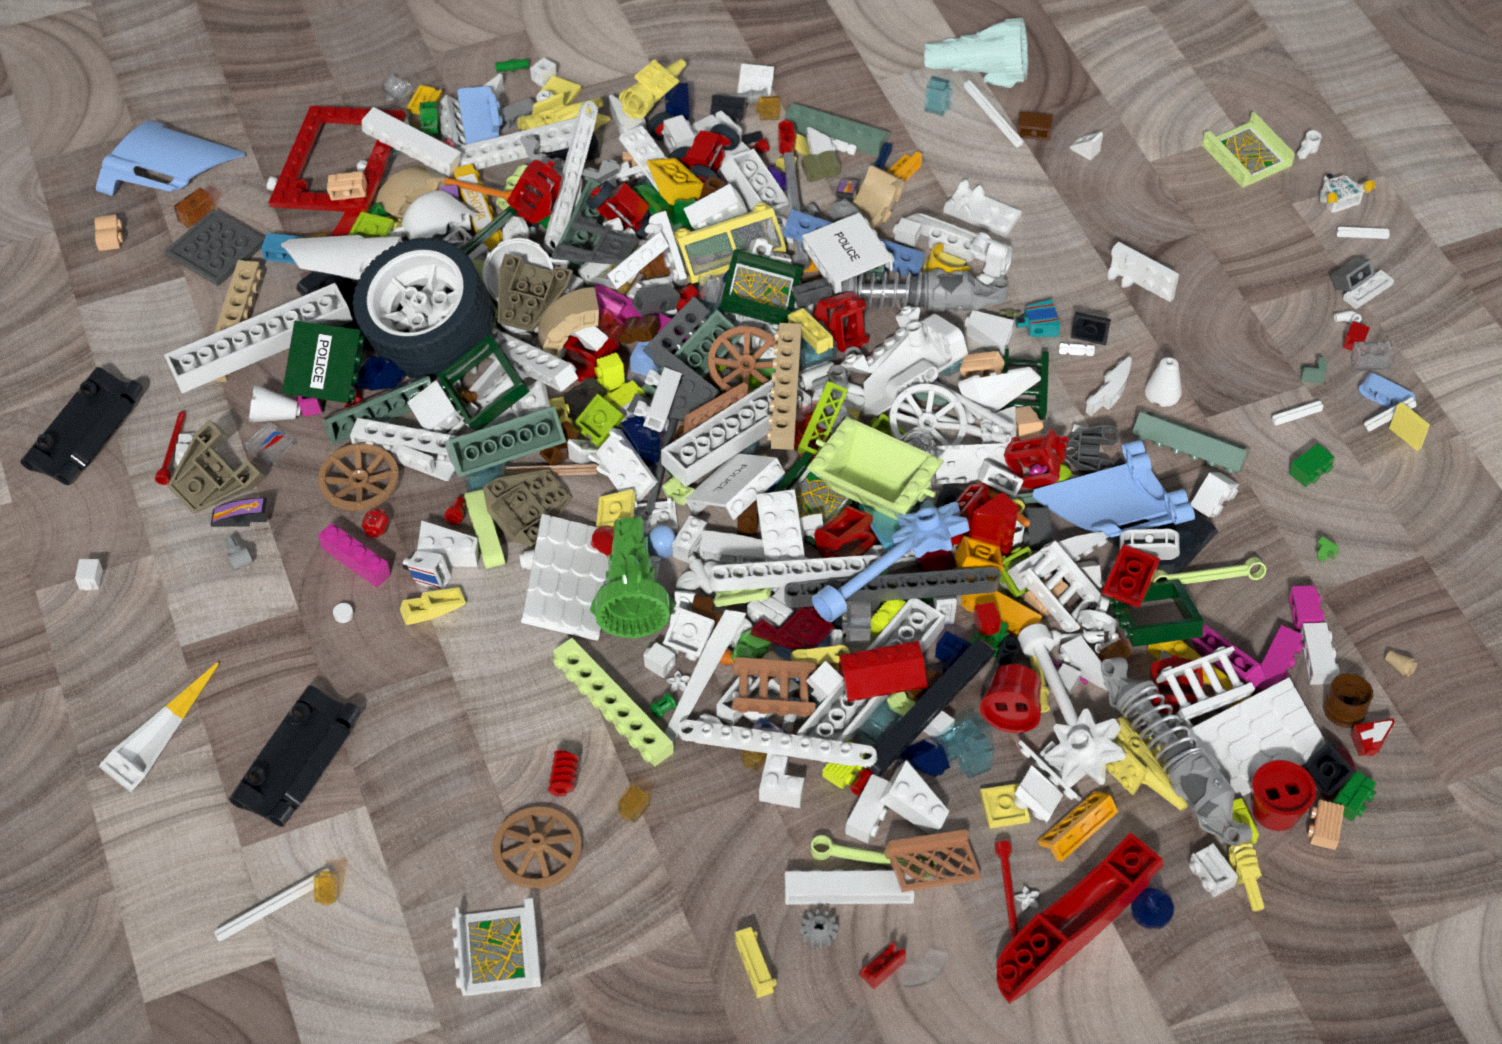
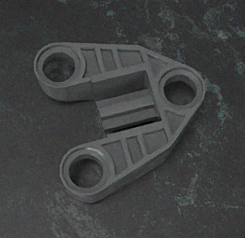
[1065,425,1119,474]

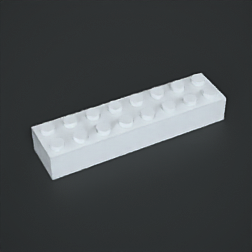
[661,380,801,487]

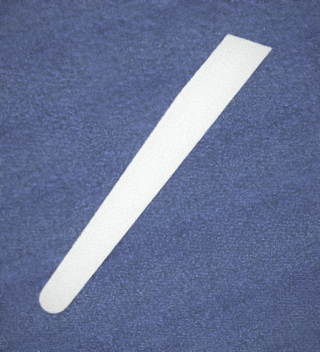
[664,610,746,742]

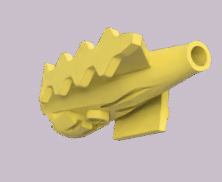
[619,59,686,119]
[517,93,610,131]
[1105,717,1188,812]

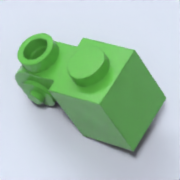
[731,629,771,662]

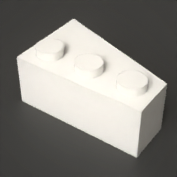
[684,184,748,230]
[417,521,479,567]
[879,760,949,835]

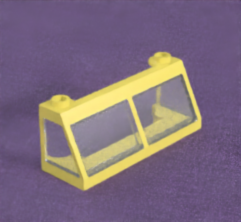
[673,203,786,284]

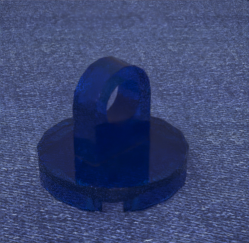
[1131,888,1174,929]

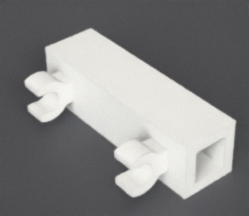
[633,367,682,432]

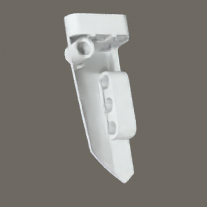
[905,213,1012,279]
[281,235,402,280]
[864,314,968,417]

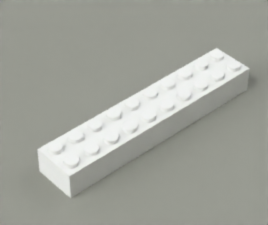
[164,283,353,393]
[796,599,945,764]

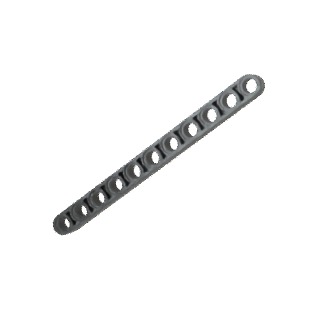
[784,567,1001,608]

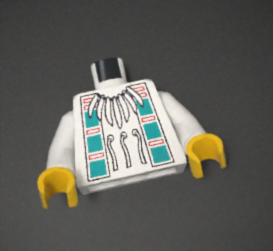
[1320,173,1376,213]

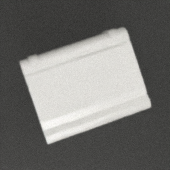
[634,498,678,536]

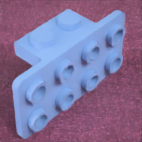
[457,86,502,145]

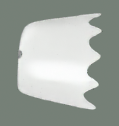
[401,190,476,241]

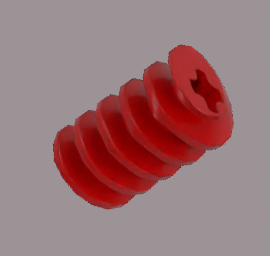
[548,750,579,797]

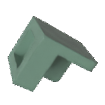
[1301,357,1326,384]

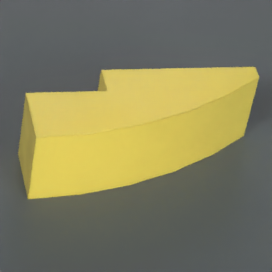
[400,587,466,625]

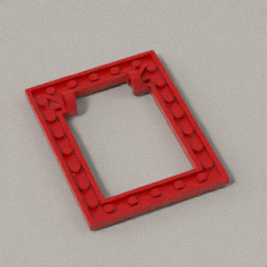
[268,105,406,213]

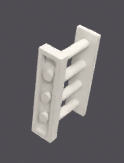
[1017,541,1102,633]
[1156,646,1255,723]

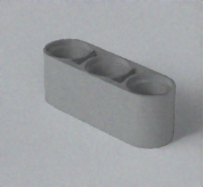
[498,99,535,132]

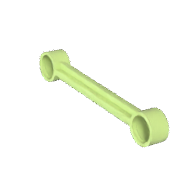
[1152,557,1266,584]
[811,835,937,879]

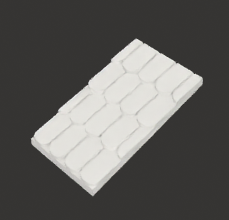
[521,514,609,641]
[1177,678,1326,800]

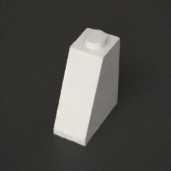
[964,310,1014,356]

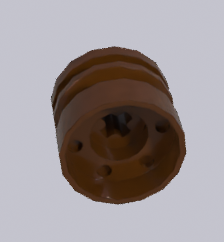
[1323,673,1373,728]

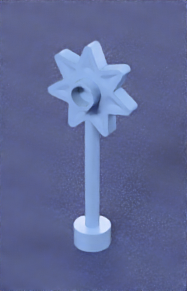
[812,500,970,622]

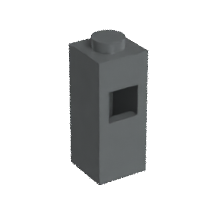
[631,285,680,316]

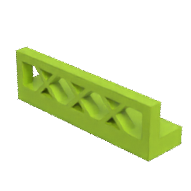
[797,381,848,456]

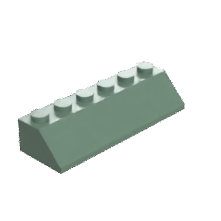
[785,103,891,157]
[559,178,608,278]
[641,310,743,400]
[321,376,431,445]
[444,406,566,477]
[1132,410,1251,474]

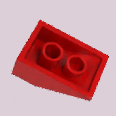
[1102,545,1160,608]

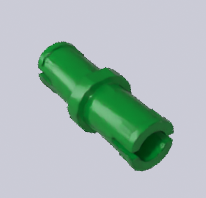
[495,58,529,73]

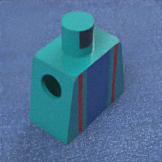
[1015,299,1060,337]

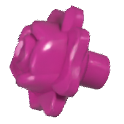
[1029,464,1048,476]

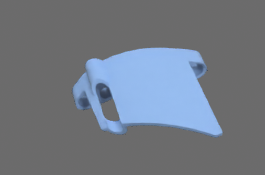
[96,120,245,196]
[1032,439,1195,537]

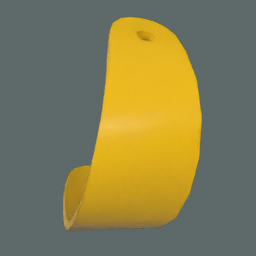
[925,243,970,273]

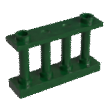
[1001,349,1049,420]

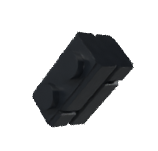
[710,95,747,123]

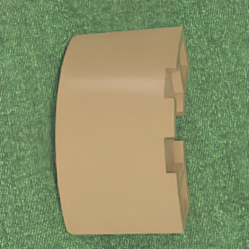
[852,165,905,234]
[373,166,450,218]
[538,288,599,357]

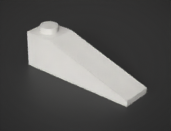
[958,367,1041,419]

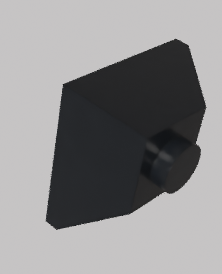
[1071,311,1111,346]
[1302,741,1357,800]

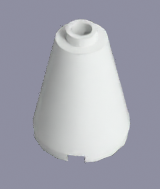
[1145,357,1182,407]
[249,385,301,422]

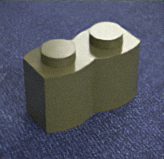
[802,150,840,182]

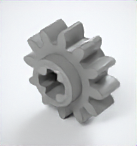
[800,910,838,949]

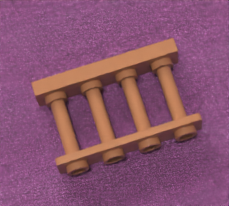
[732,657,816,717]

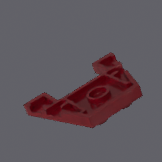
[750,594,834,650]

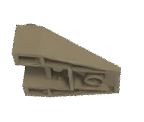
[167,420,266,513]

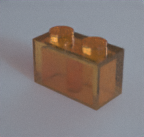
[173,187,215,229]

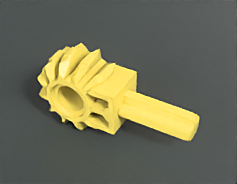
[1228,842,1264,911]

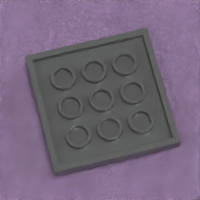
[165,209,264,286]

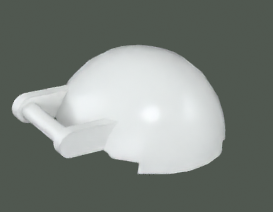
[483,238,570,302]

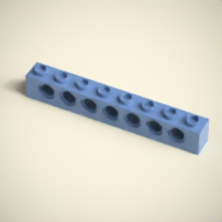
[782,209,925,277]

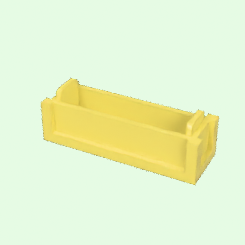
[788,308,833,354]
[735,927,776,998]

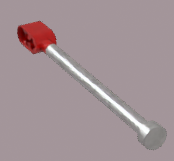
[777,120,810,270]

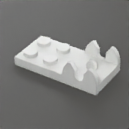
[944,180,1021,238]
[645,211,687,289]
[1107,242,1179,302]
[588,428,658,504]
[933,443,1010,484]

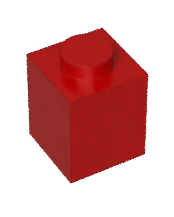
[1343,321,1370,354]
[973,602,1001,636]

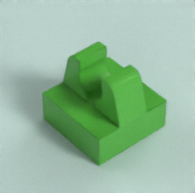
[1317,536,1339,562]

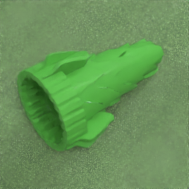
[590,516,674,638]

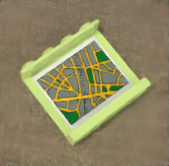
[1202,112,1295,188]

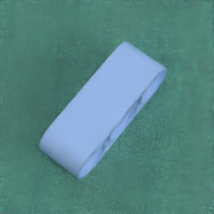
[1359,373,1416,408]

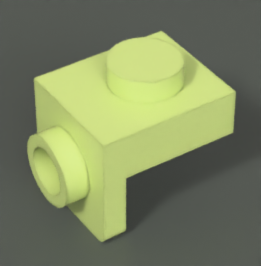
[662,476,694,506]
[887,692,916,719]

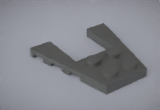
[552,212,638,265]
[627,346,719,424]

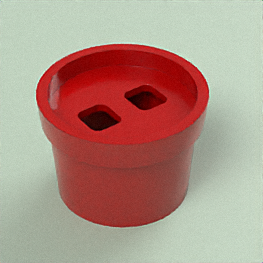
[980,664,1042,733]
[1251,760,1316,831]

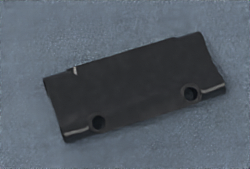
[20,367,144,485]
[229,685,361,827]

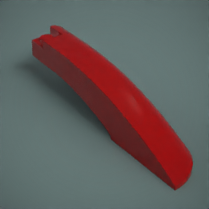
[996,832,1164,1004]

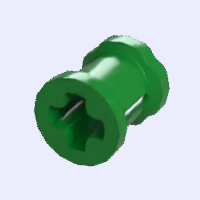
[674,198,696,214]
[649,693,677,719]

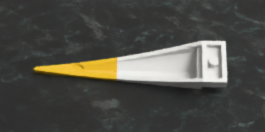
[99,663,218,792]

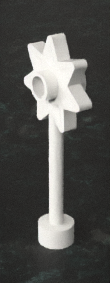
[1018,624,1126,787]

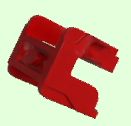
[507,160,562,224]
[814,292,869,352]
[563,321,619,383]
[1004,429,1069,489]
[814,506,877,558]
[1149,655,1208,718]

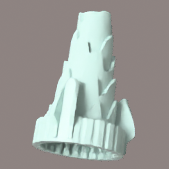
[924,18,1028,88]

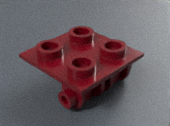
[917,545,957,572]

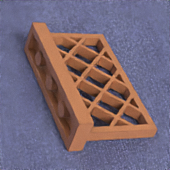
[679,382,748,438]
[884,829,982,892]

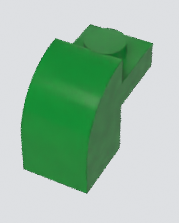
[419,102,439,136]

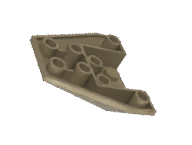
[498,253,573,332]
[483,469,572,547]

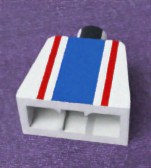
[402,551,451,590]

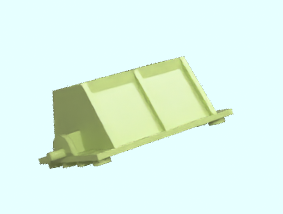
[807,416,943,520]

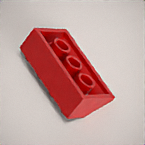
[970,492,1019,558]
[839,641,927,702]

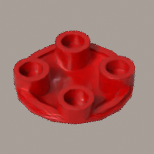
[591,526,614,558]

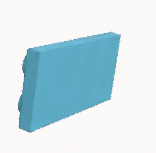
[858,503,901,550]

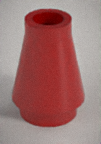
[445,497,466,525]

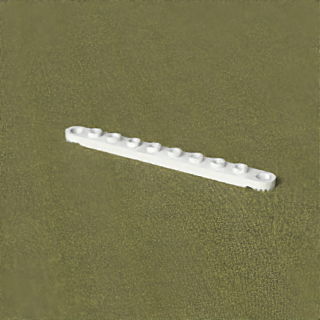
[544,101,598,254]
[677,720,877,767]

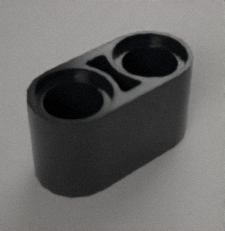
[995,637,1020,671]

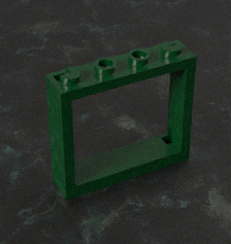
[438,335,530,431]
[1108,579,1204,647]

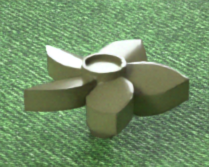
[999,309,1021,319]

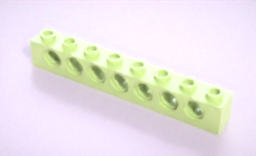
[553,638,674,767]

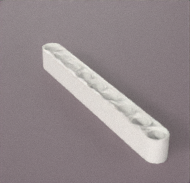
[709,555,881,591]

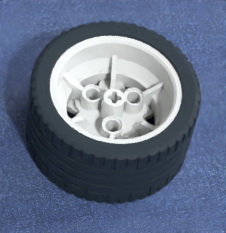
[353,237,495,379]

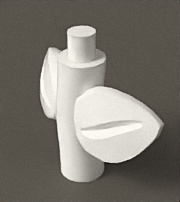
[675,555,724,597]

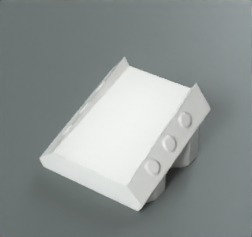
[1014,766,1064,822]

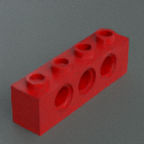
[951,484,991,545]

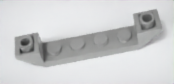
[520,135,621,183]

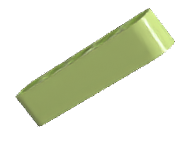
[464,489,505,569]

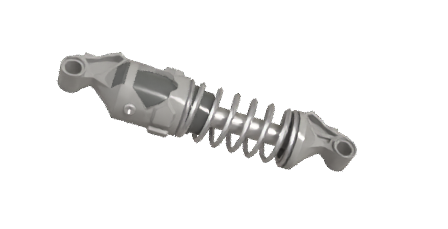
[811,269,1009,313]
[1100,657,1253,846]

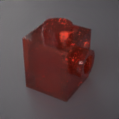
[595,310,626,339]

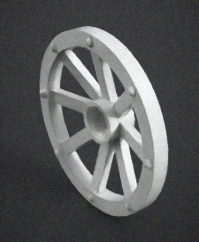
[889,384,967,455]

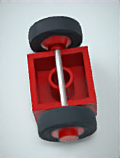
[686,124,740,189]
[586,181,650,240]

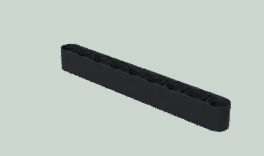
[864,638,996,777]

